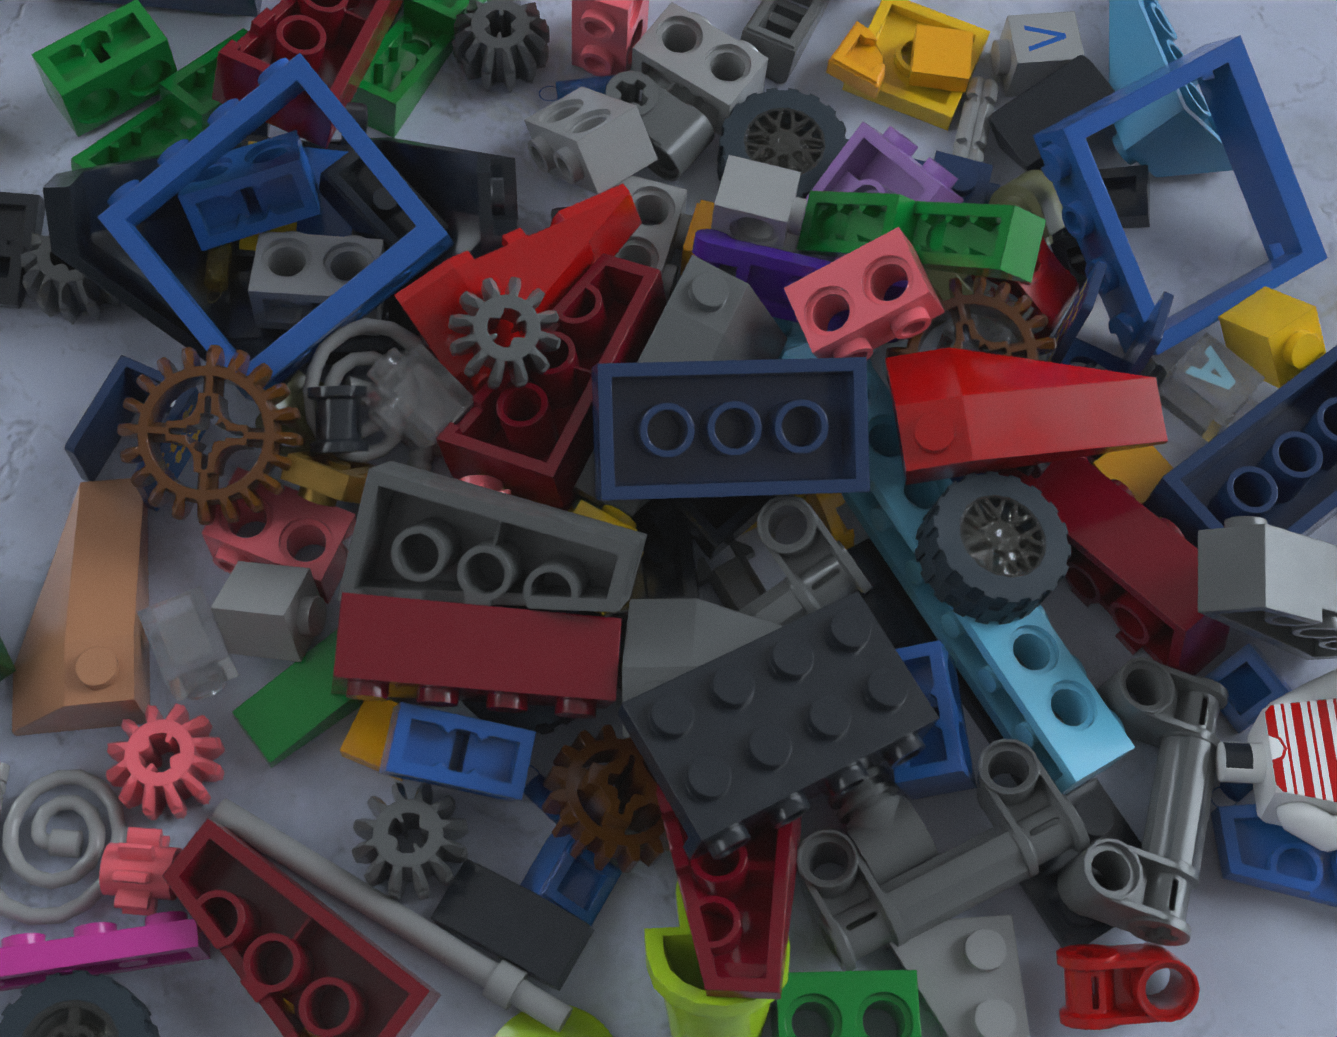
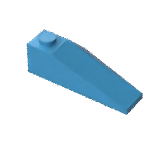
[1109,0,1233,177]

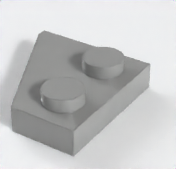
[884,915,1030,1037]

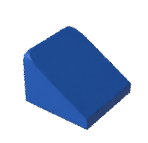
[1204,643,1292,734]
[520,834,622,926]

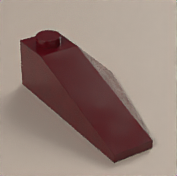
[656,783,802,999]

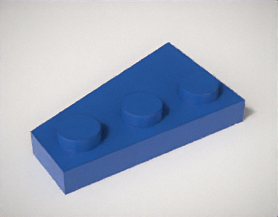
[1210,804,1337,907]

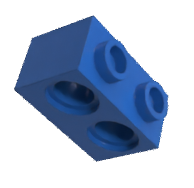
[178,130,321,251]
[893,640,977,800]
[378,702,536,802]

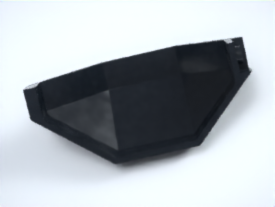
[43,137,519,366]

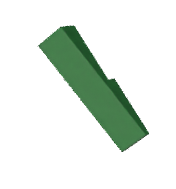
[351,0,486,138]
[71,28,248,170]
[796,191,1046,283]
[232,603,463,768]

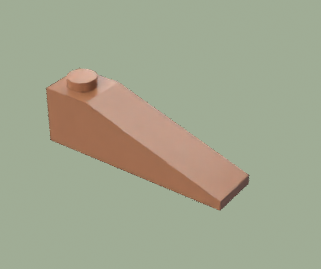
[12,478,150,736]

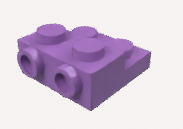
[801,121,964,260]

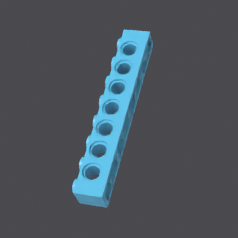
[781,342,1135,795]

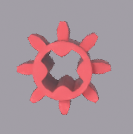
[99,827,182,916]

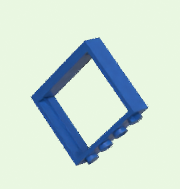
[1032,35,1328,355]
[98,53,454,402]

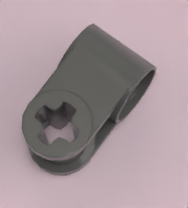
[606,71,715,181]

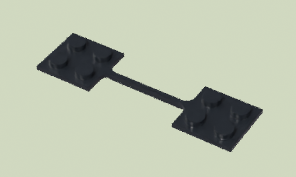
[847,538,1142,948]

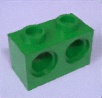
[31,0,177,137]
[770,970,922,1037]

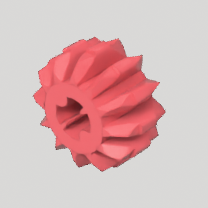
[106,703,225,821]

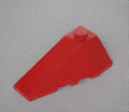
[394,184,642,405]
[885,347,1168,485]

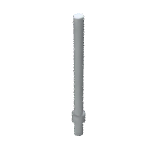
[211,798,573,1033]

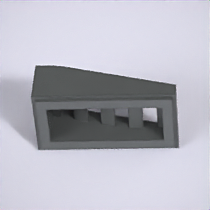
[740,0,830,83]

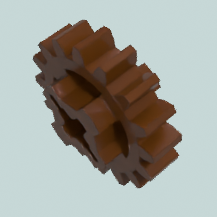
[542,724,670,873]

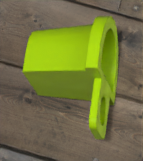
[644,881,790,1037]

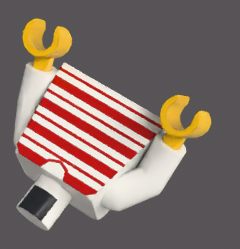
[1215,669,1337,852]

